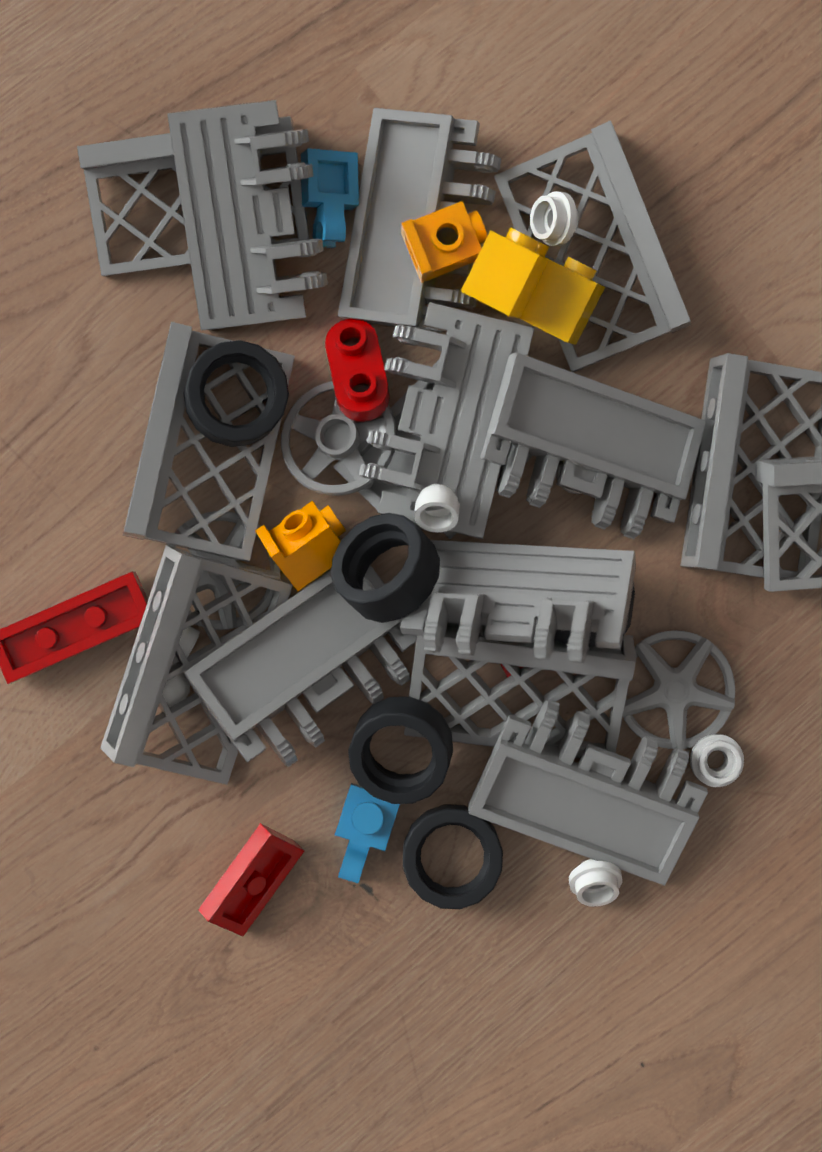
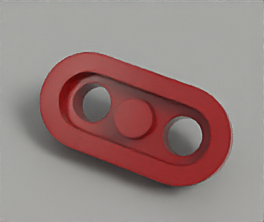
[325,319,390,422]

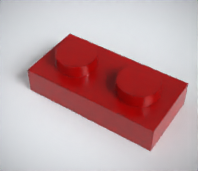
[198,823,304,936]

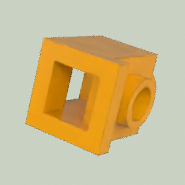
[401,201,487,283]
[255,501,346,591]

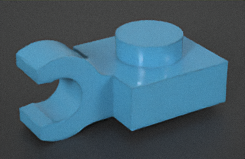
[301,148,359,248]
[335,783,400,883]

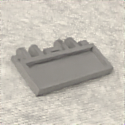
[167,100,328,331]
[338,108,502,333]
[358,302,534,539]
[480,352,706,539]
[400,540,636,664]
[184,565,417,767]
[468,699,708,886]

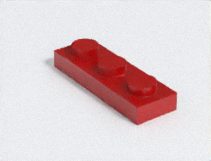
[0,571,148,684]

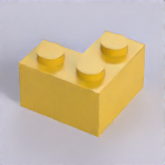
[461,228,605,345]

